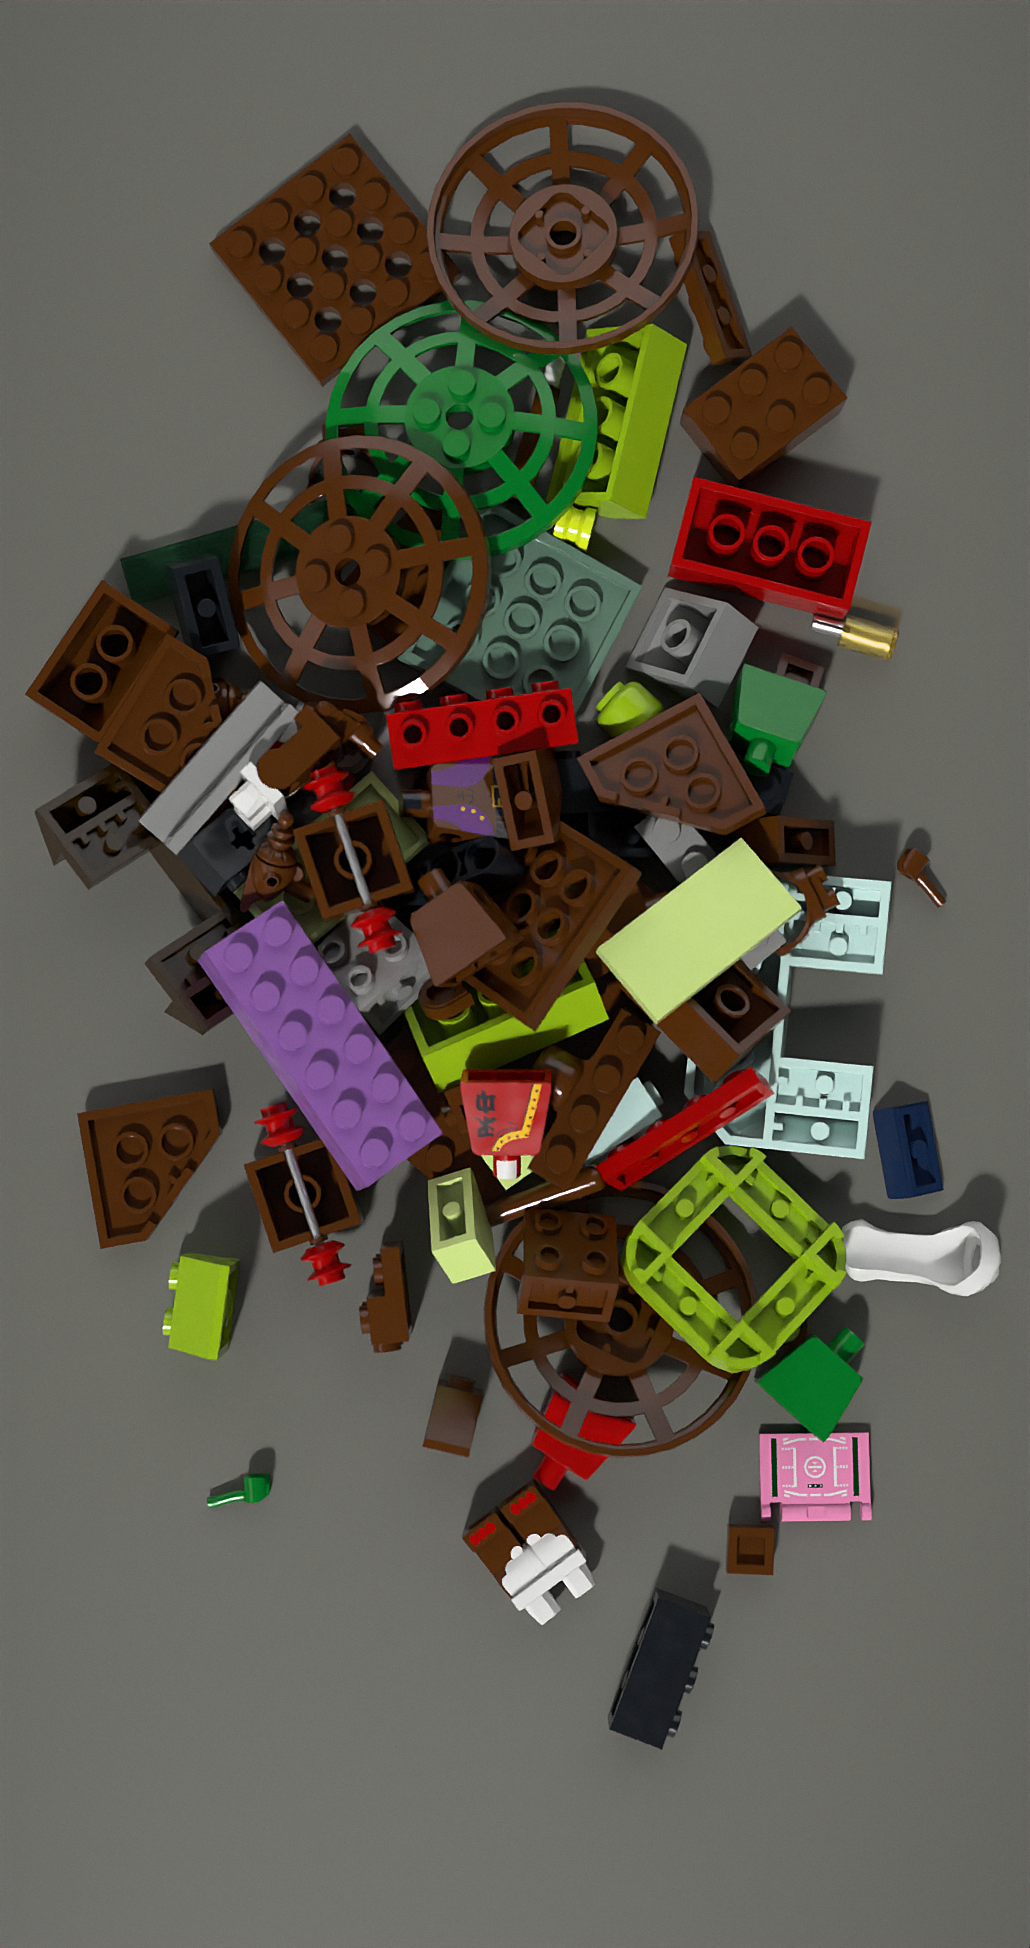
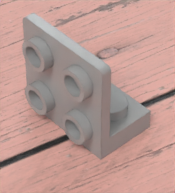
[316,904,431,1035]

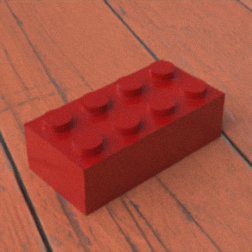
[668,477,872,621]

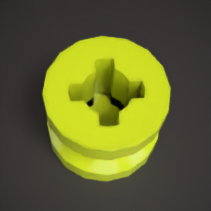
[553,505,597,553]

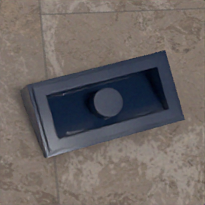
[873,1101,944,1199]

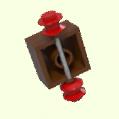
[293,766,416,954]
[244,1101,365,1287]

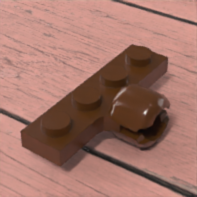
[527,1009,661,1192]

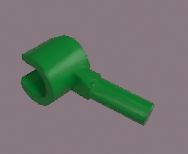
[207,1473,270,1508]

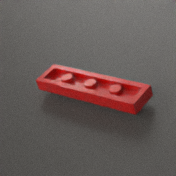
[596,1066,774,1191]

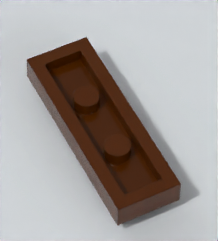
[669,231,752,365]

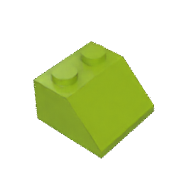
[163,1252,240,1360]

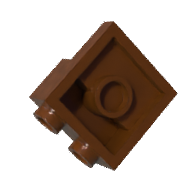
[359,1240,413,1353]

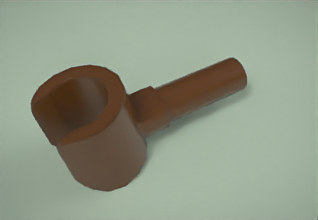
[897,848,946,908]

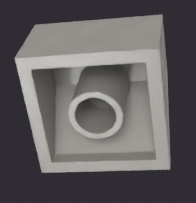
[625,587,759,708]

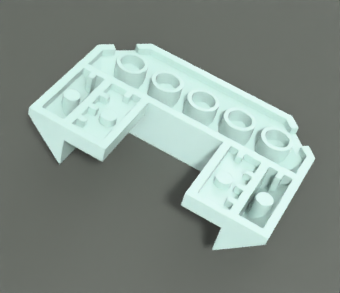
[684,876,892,1159]

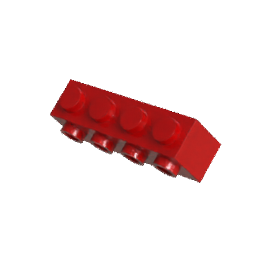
[386,680,578,770]

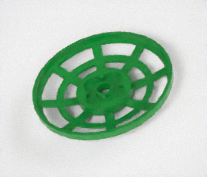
[326,300,598,561]

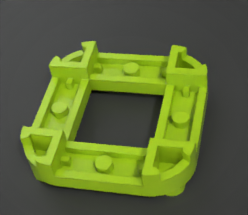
[620,1146,847,1373]

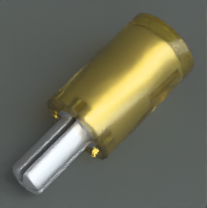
[811,614,899,661]

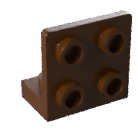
[517,1208,619,1322]

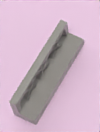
[138,681,299,855]

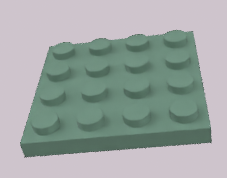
[398,505,643,715]

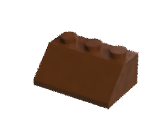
[25,580,179,743]
[617,959,791,1084]

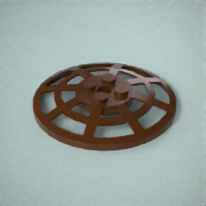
[426,102,699,355]
[228,435,492,714]
[483,1181,758,1458]

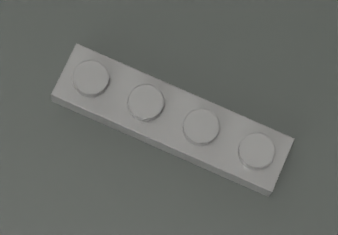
[635,815,787,970]

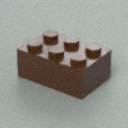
[679,326,847,488]

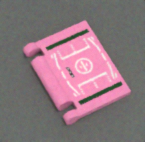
[758,1432,872,1522]

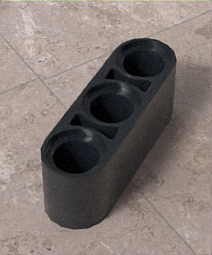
[393,835,525,913]

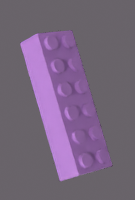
[198,901,443,1191]

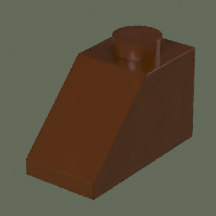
[492,747,563,851]
[734,816,836,868]
[423,1374,483,1458]

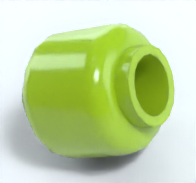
[595,681,664,739]

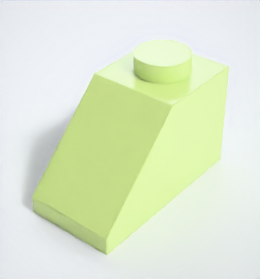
[428,1168,496,1284]

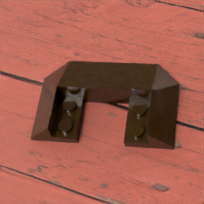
[35,763,255,1035]

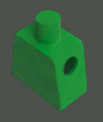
[728,663,827,777]
[754,1326,865,1442]

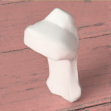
[842,1219,1001,1296]

